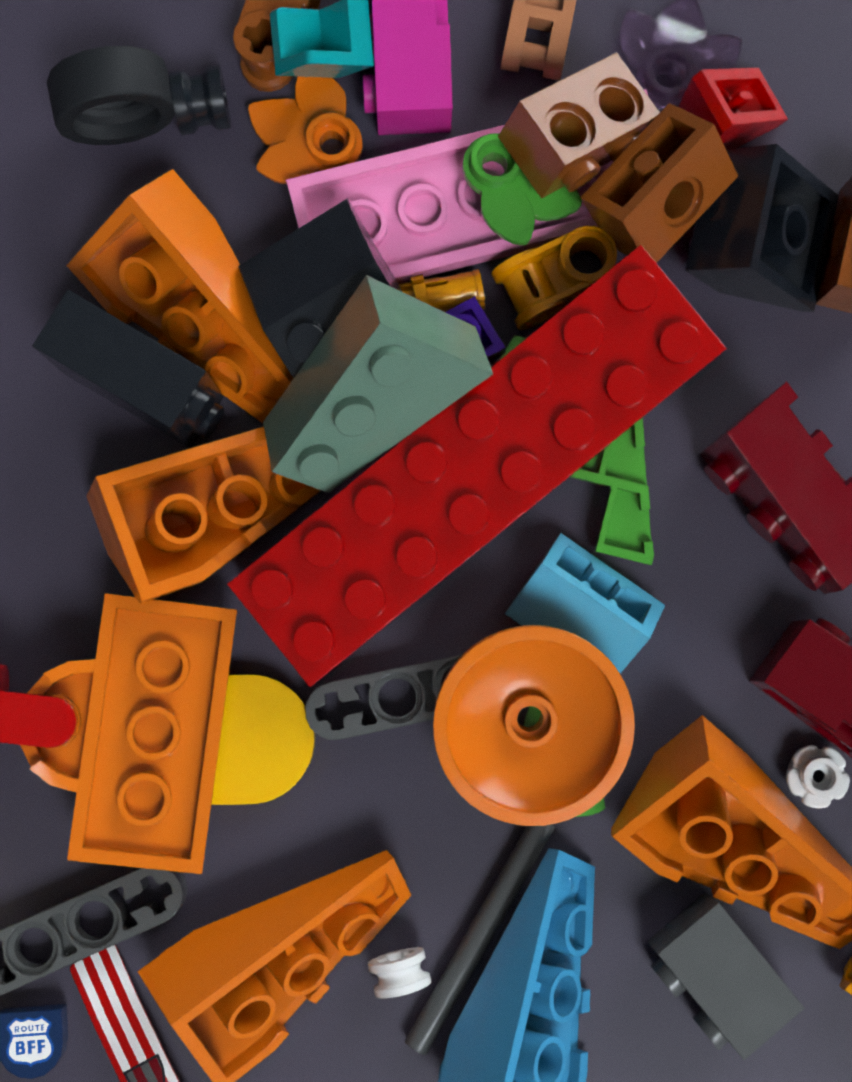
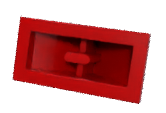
[678,68,788,150]

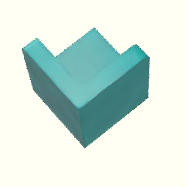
[270,0,374,78]

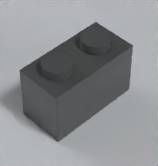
[647,893,805,1060]

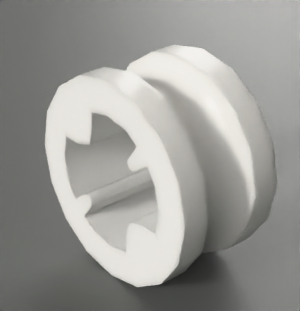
[368,947,431,999]

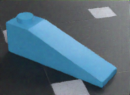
[438,848,595,1082]

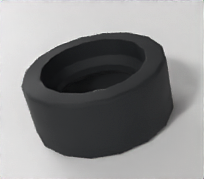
[47,46,175,145]

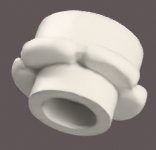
[786,745,850,809]

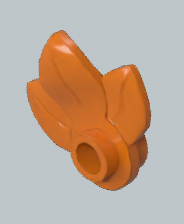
[248,77,363,184]

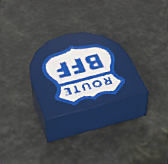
[0,1004,68,1079]

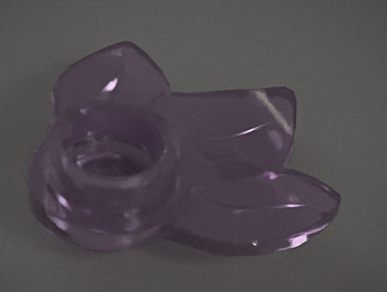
[619,0,742,109]

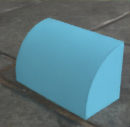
[505,533,665,674]

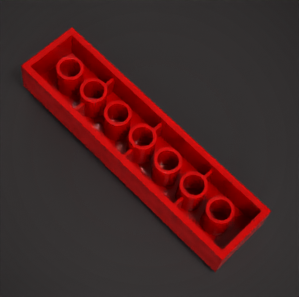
[227,245,727,687]

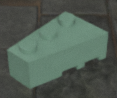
[263,275,493,493]

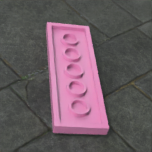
[286,89,648,284]

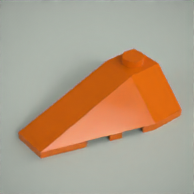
[66,169,293,423]
[86,427,322,603]
[611,715,852,950]
[137,850,411,1082]

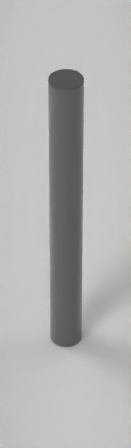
[404,824,555,1055]

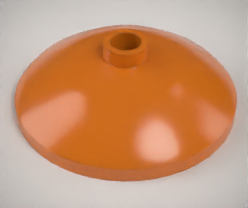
[433,625,635,826]

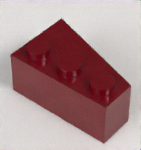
[700,381,852,594]
[749,618,852,759]

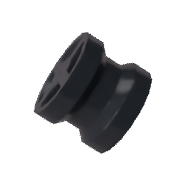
[169,65,231,136]

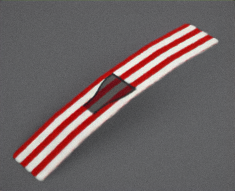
[70,945,180,1082]

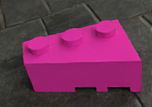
[363,0,453,135]

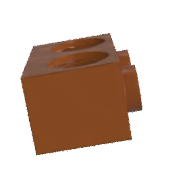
[498,52,660,199]

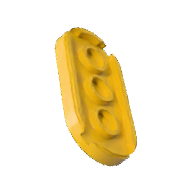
[212,675,316,805]

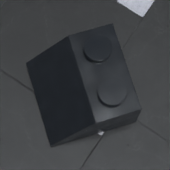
[685,144,839,312]
[238,198,403,379]

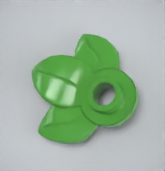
[462,133,582,246]

